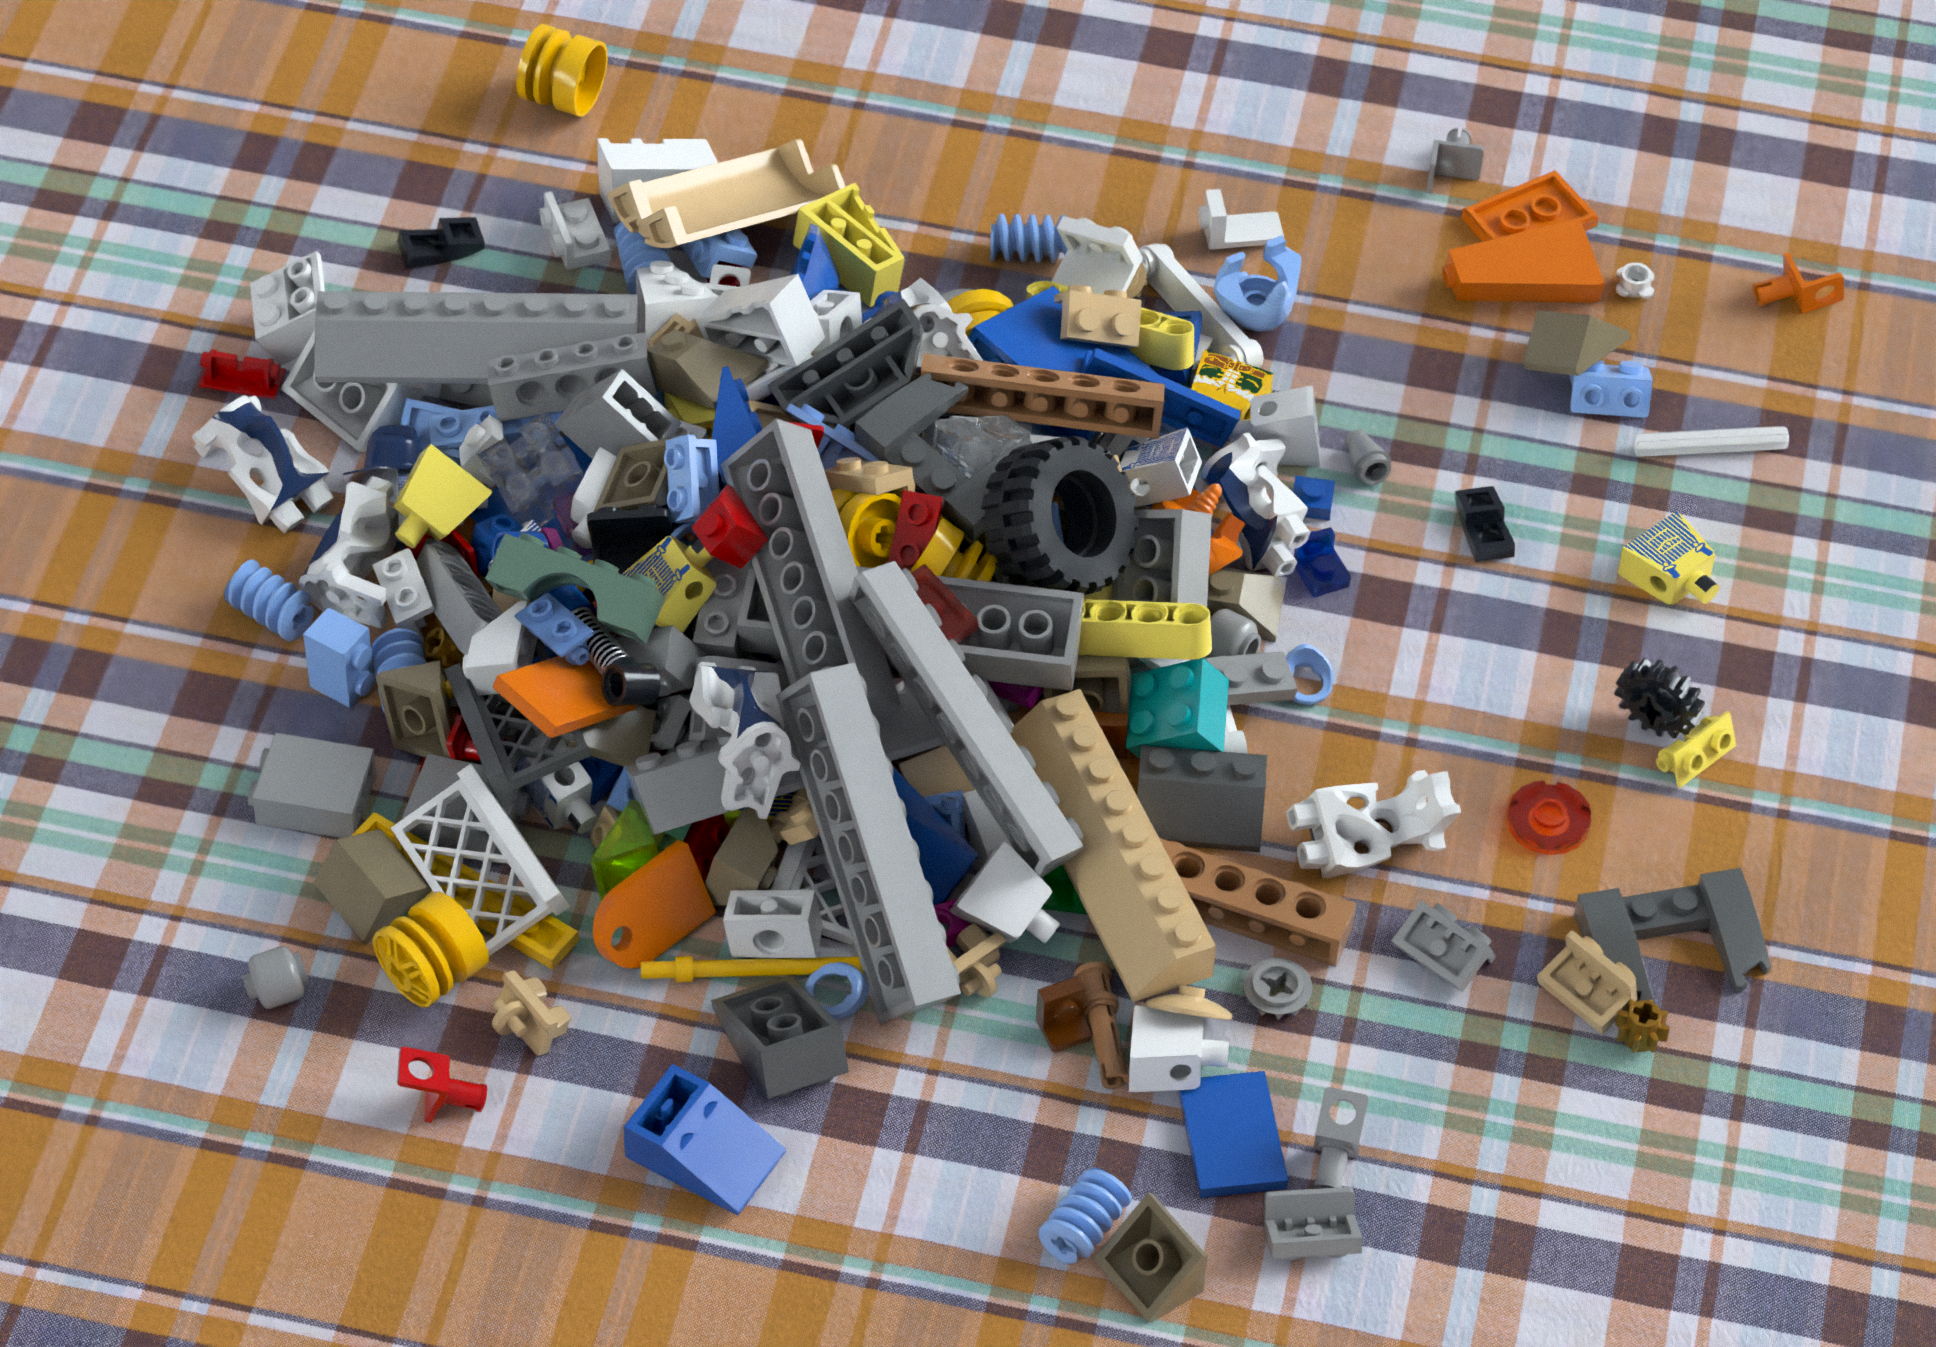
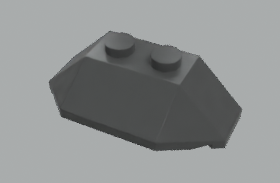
[767,298,924,428]

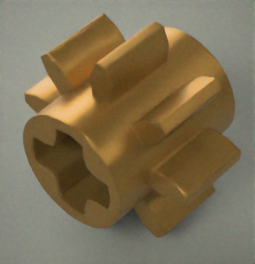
[423,626,464,677]
[1615,999,1670,1053]

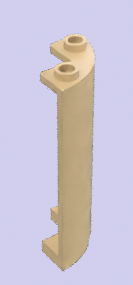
[607,139,845,248]

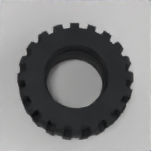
[981,436,1139,595]

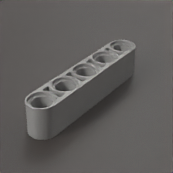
[416,538,502,655]

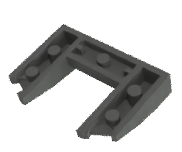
[855,373,1032,541]
[1574,868,1771,1003]

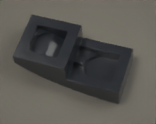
[397,217,485,268]
[1455,486,1515,562]

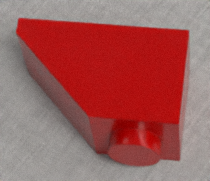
[691,484,769,569]

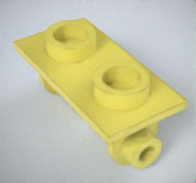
[1656,711,1737,788]

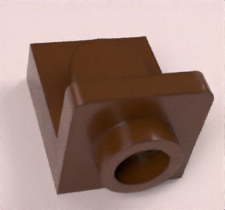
[1093,712,1128,759]
[1036,976,1092,1052]

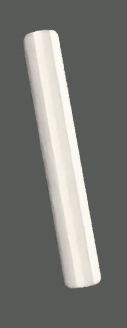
[1633,426,1789,457]

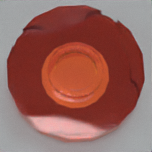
[1507,781,1591,855]

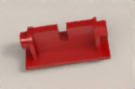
[198,349,286,399]
[888,490,943,571]
[682,814,731,884]

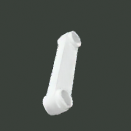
[1138,243,1264,368]

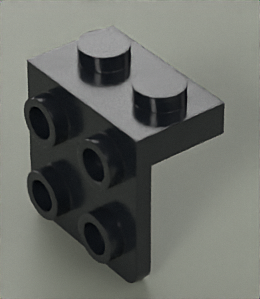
[587,504,674,574]

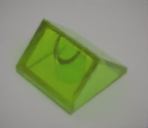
[590,799,658,901]

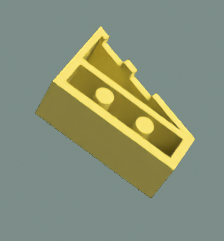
[793,183,905,307]

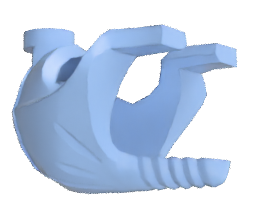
[1214,235,1301,332]

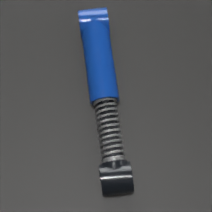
[492,531,661,706]

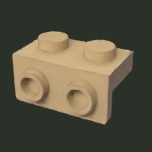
[1054,285,1141,349]
[824,457,915,498]
[1537,930,1637,1035]

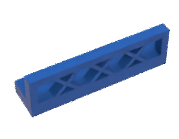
[1080,348,1241,448]

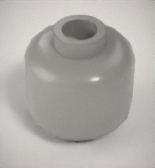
[1206,608,1261,658]
[242,946,310,1009]

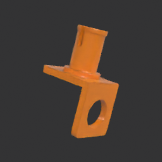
[1752,252,1844,314]

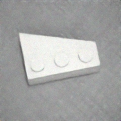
[597,138,718,223]
[636,261,719,340]
[696,274,826,367]

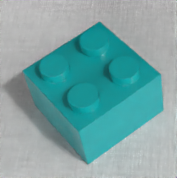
[1126,658,1229,759]

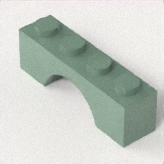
[485,533,666,645]

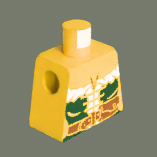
[1191,349,1274,420]

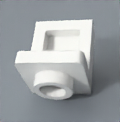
[459,415,504,488]

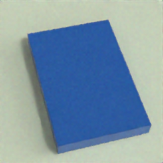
[1178,1071,1288,1198]

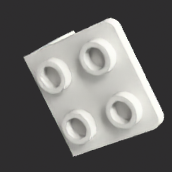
[1051,216,1143,295]

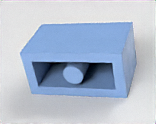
[303,607,375,708]

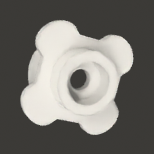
[1616,262,1654,299]

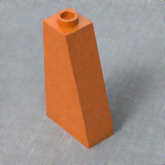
[1442,217,1605,303]

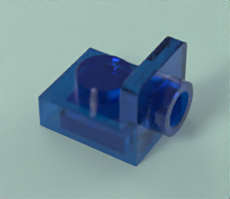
[1293,527,1351,598]

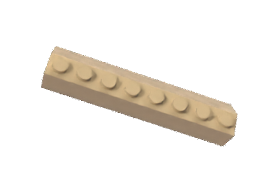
[1009,689,1216,1002]

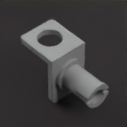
[1426,128,1484,194]
[1313,1087,1368,1189]

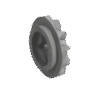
[1243,958,1313,1020]

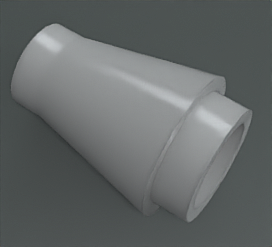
[1345,430,1391,485]

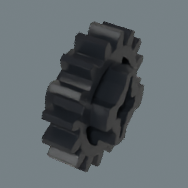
[1614,658,1705,738]

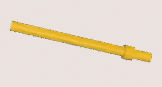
[640,956,864,983]

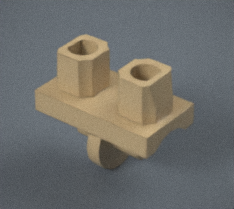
[946,922,1006,998]
[492,970,570,1056]

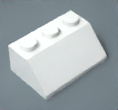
[281,330,425,453]

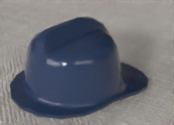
[343,425,423,475]

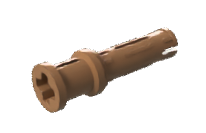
[1073,961,1129,1089]

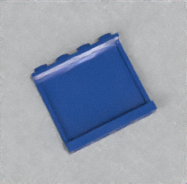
[968,286,1157,441]

